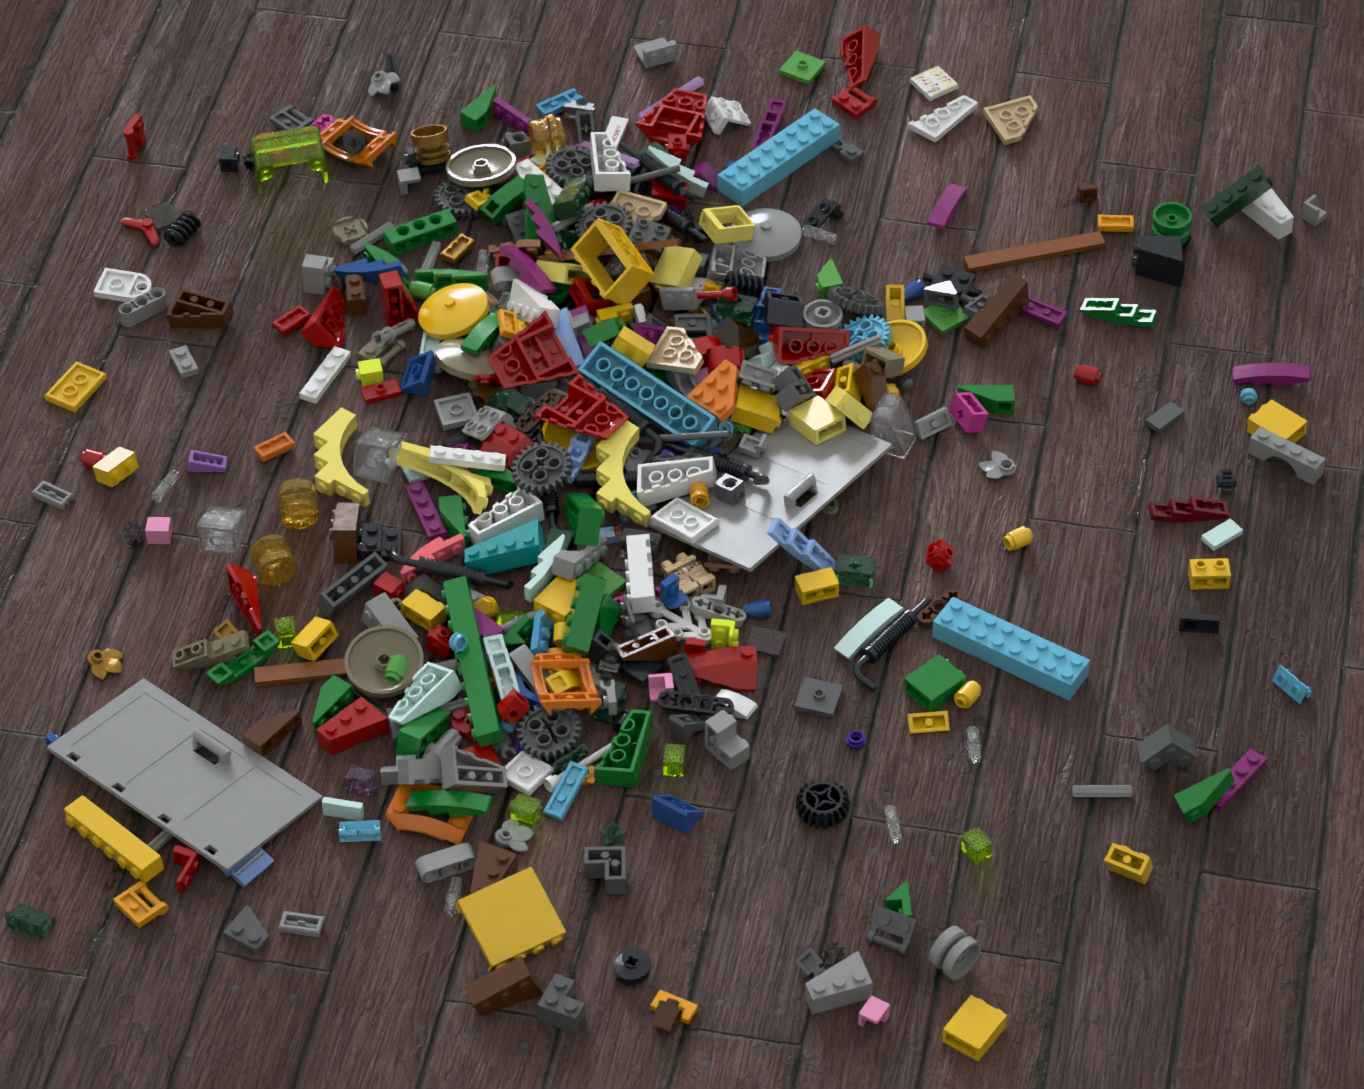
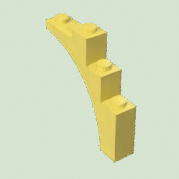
[313,407,370,507]
[596,421,651,527]
[396,441,493,515]

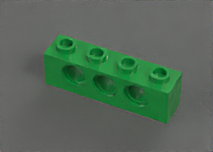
[383,209,458,256]

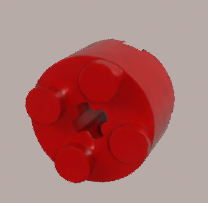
[708,345,745,375]

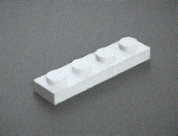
[299,346,351,404]
[429,445,506,472]

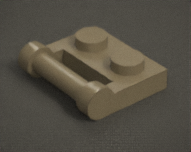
[358,340,406,369]

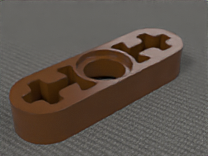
[517,389,562,434]
[917,589,962,629]

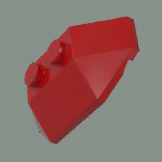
[480,421,534,470]

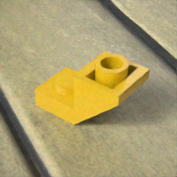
[544,670,580,693]

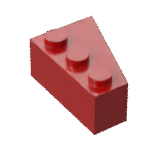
[379,270,419,327]
[317,697,390,756]

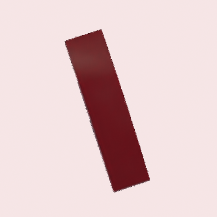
[1148,496,1229,522]

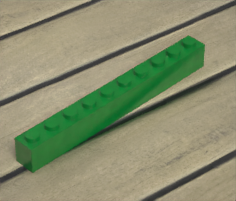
[441,576,504,748]

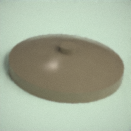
[446,144,517,187]
[435,338,496,381]
[345,625,424,698]

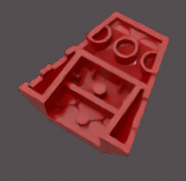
[636,88,707,147]
[488,310,579,390]
[534,373,629,440]

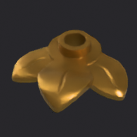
[87,649,124,680]

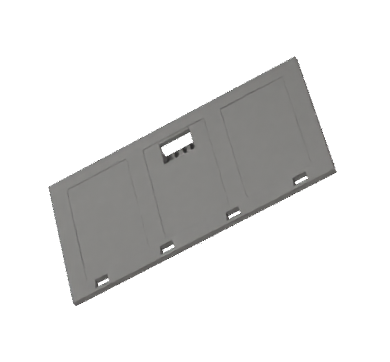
[648,410,892,572]
[47,678,323,873]

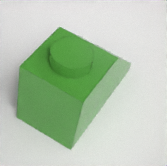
[815,260,843,300]

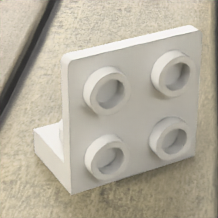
[705,96,751,135]

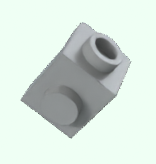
[737,434,768,459]

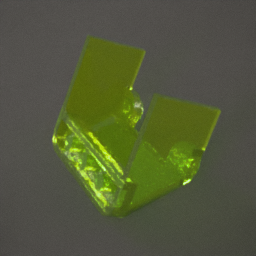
[250,126,328,194]

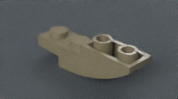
[172,630,249,669]

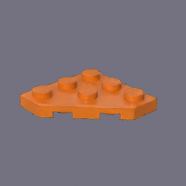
[686,359,739,423]

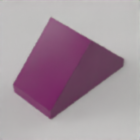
[691,161,718,192]

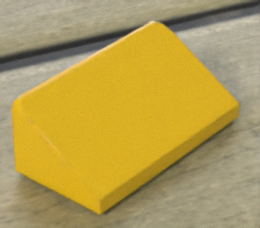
[907,711,950,734]

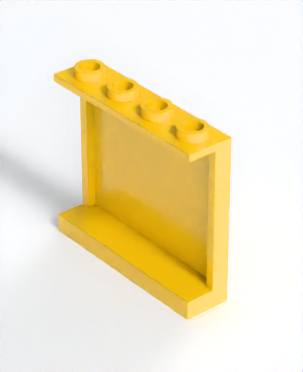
[455,866,566,972]

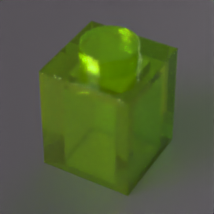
[274,616,297,648]
[663,744,686,776]
[509,793,542,828]
[961,827,993,865]

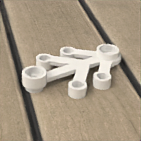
[649,600,711,645]

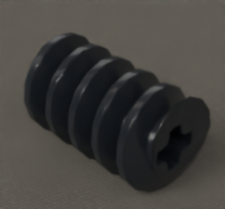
[342,130,365,154]
[164,211,201,247]
[722,271,763,299]

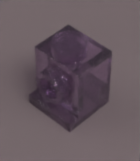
[344,764,377,795]

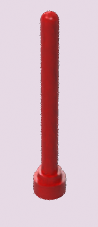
[657,287,738,301]

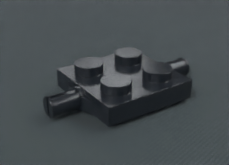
[922,264,982,304]

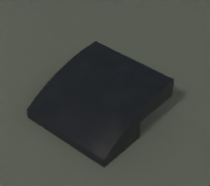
[612,657,668,686]

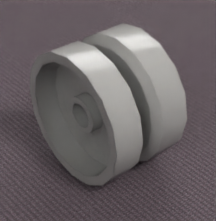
[803,299,843,330]
[928,925,981,981]

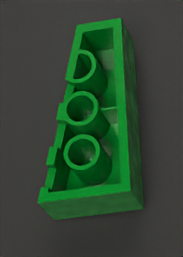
[523,174,562,249]
[563,492,605,546]
[561,574,607,658]
[594,709,655,788]

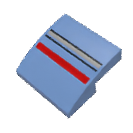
[218,848,274,888]

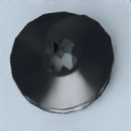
[613,947,651,986]

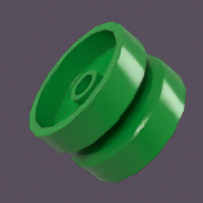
[1151,202,1192,245]

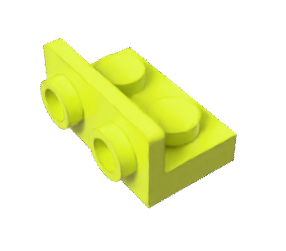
[711,618,739,649]

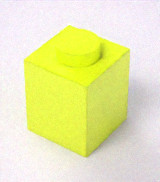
[355,358,384,387]

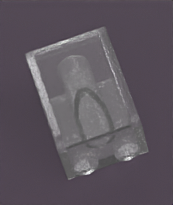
[870,392,918,459]
[353,427,408,483]
[197,506,249,556]

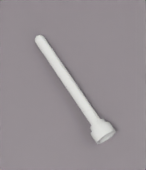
[543,743,612,793]

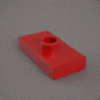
[272,305,311,336]
[361,379,402,405]

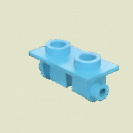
[1272,665,1312,704]
[339,820,381,842]

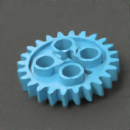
[839,315,893,364]

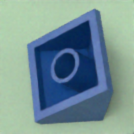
[400,350,437,396]
[652,794,704,834]

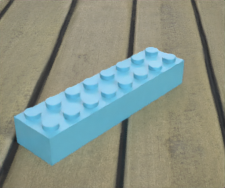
[717,108,840,207]
[578,341,719,448]
[932,597,1090,701]

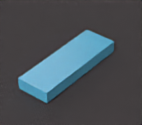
[543,761,589,821]

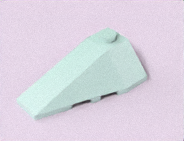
[388,662,462,725]

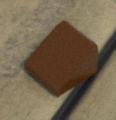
[1076,182,1098,203]

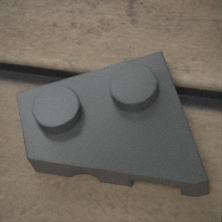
[223,905,270,955]

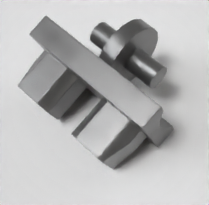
[564,100,596,126]

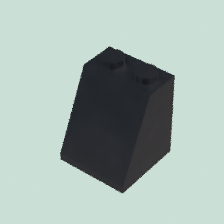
[1131,236,1183,287]

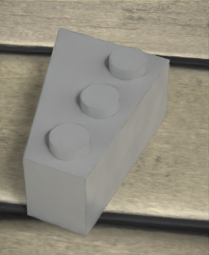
[361,592,418,640]
[440,744,508,793]
[397,754,442,784]
[805,951,873,1015]

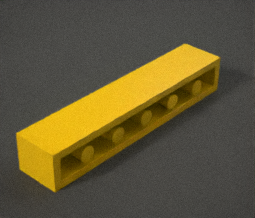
[64,795,164,883]

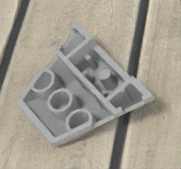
[706,242,766,282]

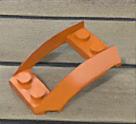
[315,116,397,168]
[530,652,601,715]
[385,783,473,845]

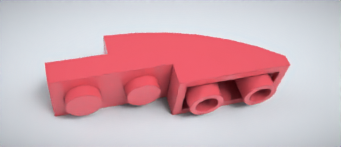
[400,533,465,587]

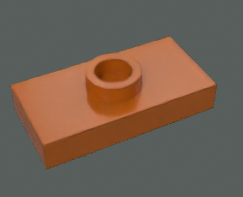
[253,432,295,462]

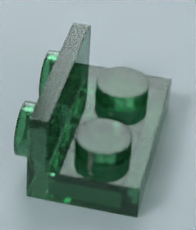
[541,742,588,775]
[4,903,56,940]

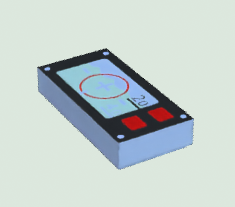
[599,523,625,544]

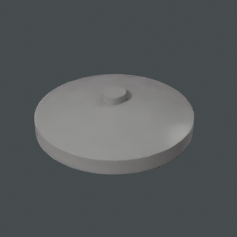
[732,208,802,262]

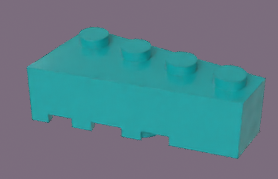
[464,518,545,575]

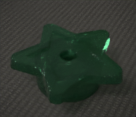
[600,823,627,844]

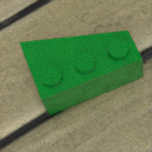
[395,707,450,764]

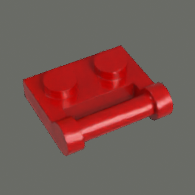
[832,83,878,119]
[123,113,146,160]

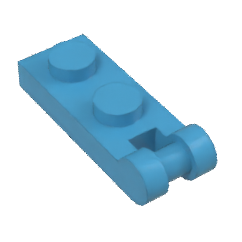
[536,88,585,118]
[530,610,554,656]

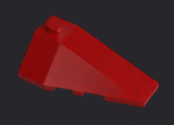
[226,564,263,637]

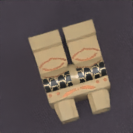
[661,552,716,602]

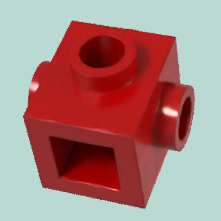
[665,134,690,162]
[925,538,955,573]
[425,624,454,660]

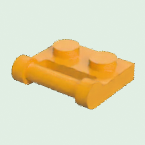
[113,881,169,928]

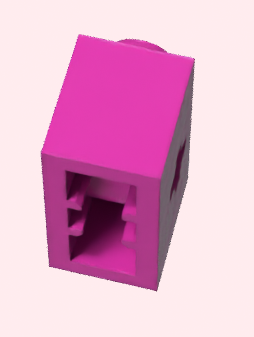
[949,392,989,433]

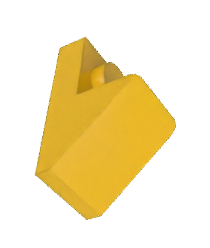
[885,285,905,322]

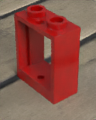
[569,277,622,316]

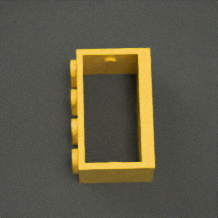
[571,218,655,304]

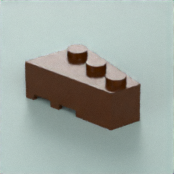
[470,840,518,894]

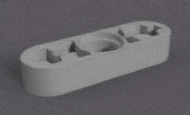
[690,596,746,627]

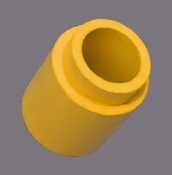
[1003,526,1033,551]
[954,681,981,709]

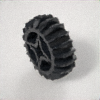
[795,779,850,829]

